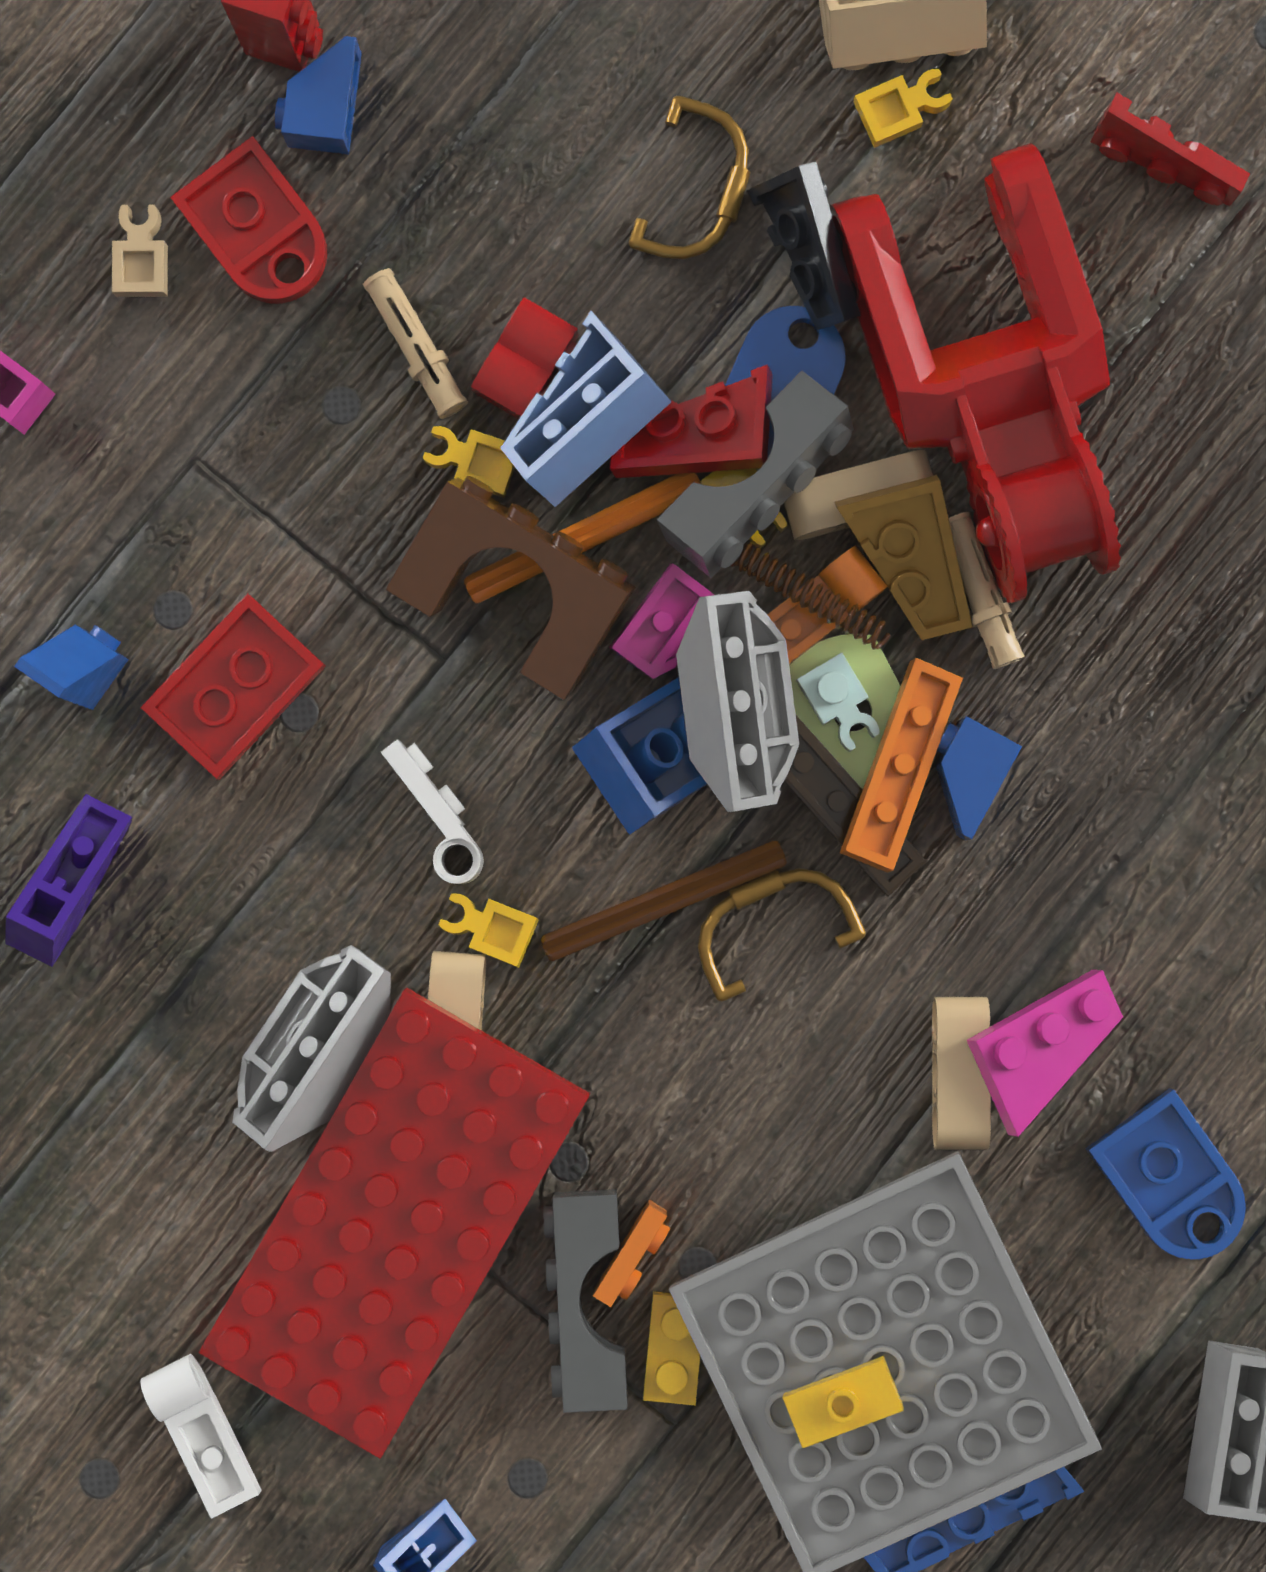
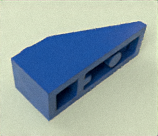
[14,625,129,710]

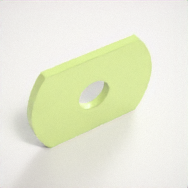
[789,634,901,789]

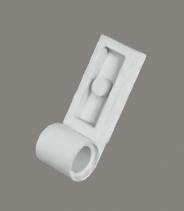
[381,739,484,884]
[140,1354,262,1519]

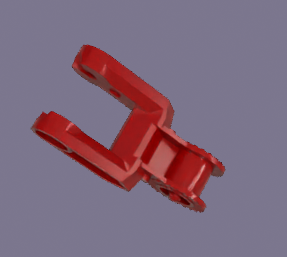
[829,143,1121,603]

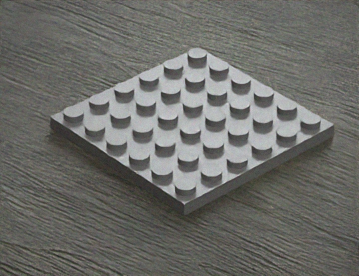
[669,1151,1102,1572]

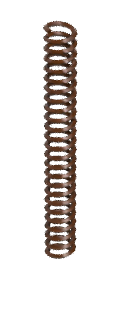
[661,513,891,650]

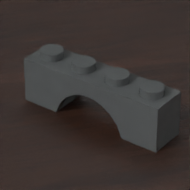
[657,370,854,578]
[543,1189,628,1413]

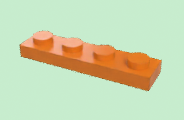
[840,658,963,873]

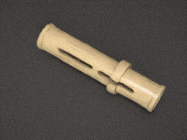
[363,268,468,419]
[948,512,1025,669]

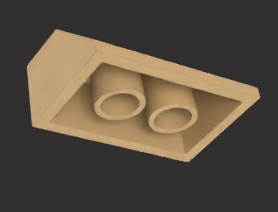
[819,0,987,70]

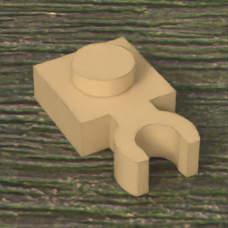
[112,205,168,297]

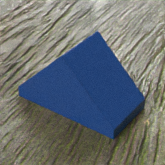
[373,1499,477,1572]

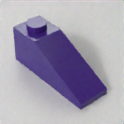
[5,794,132,967]

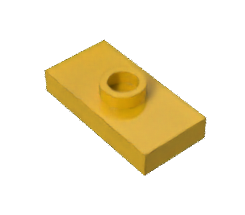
[783,1356,904,1448]

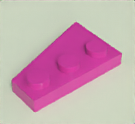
[967,970,1123,1137]

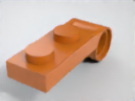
[767,545,888,664]

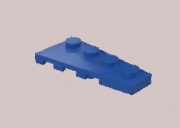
[863,1467,1085,1572]

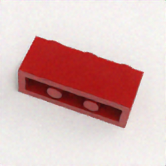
[221,0,323,72]

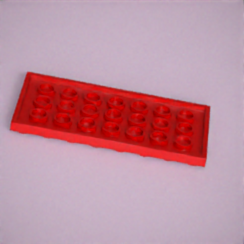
[198,988,590,1459]

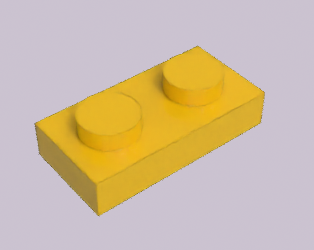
[643,1292,700,1406]

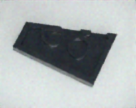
[747,161,861,330]

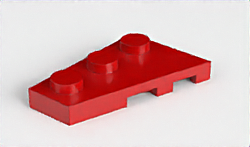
[1090,92,1250,206]
[610,364,773,478]

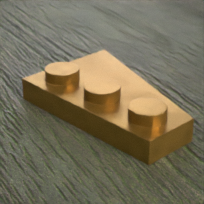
[834,475,972,640]

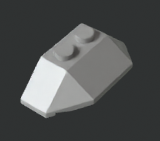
[676,591,799,812]
[232,945,391,1152]

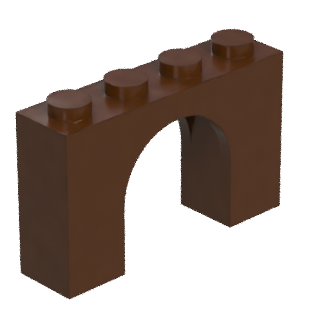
[386,476,636,700]

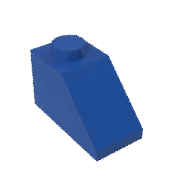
[275,36,362,154]
[935,716,1022,841]

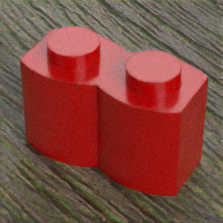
[471,297,579,419]

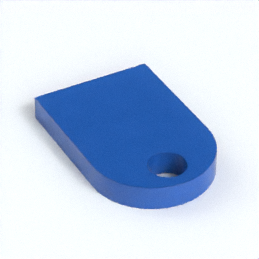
[725,306,845,459]
[1085,1088,1246,1259]

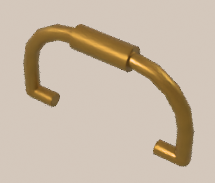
[629,96,751,260]
[698,868,866,1002]

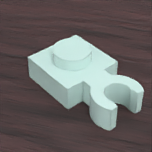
[796,653,880,752]

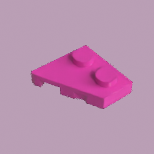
[609,563,714,679]

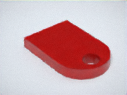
[170,136,327,304]

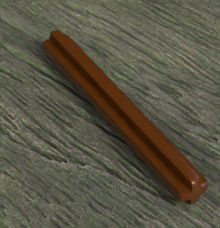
[541,841,787,961]

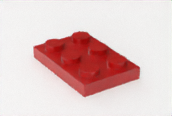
[140,594,326,780]

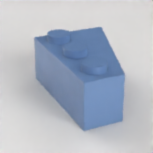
[500,311,672,507]

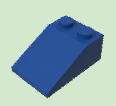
[572,677,707,835]

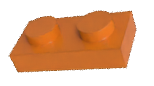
[593,1200,670,1307]

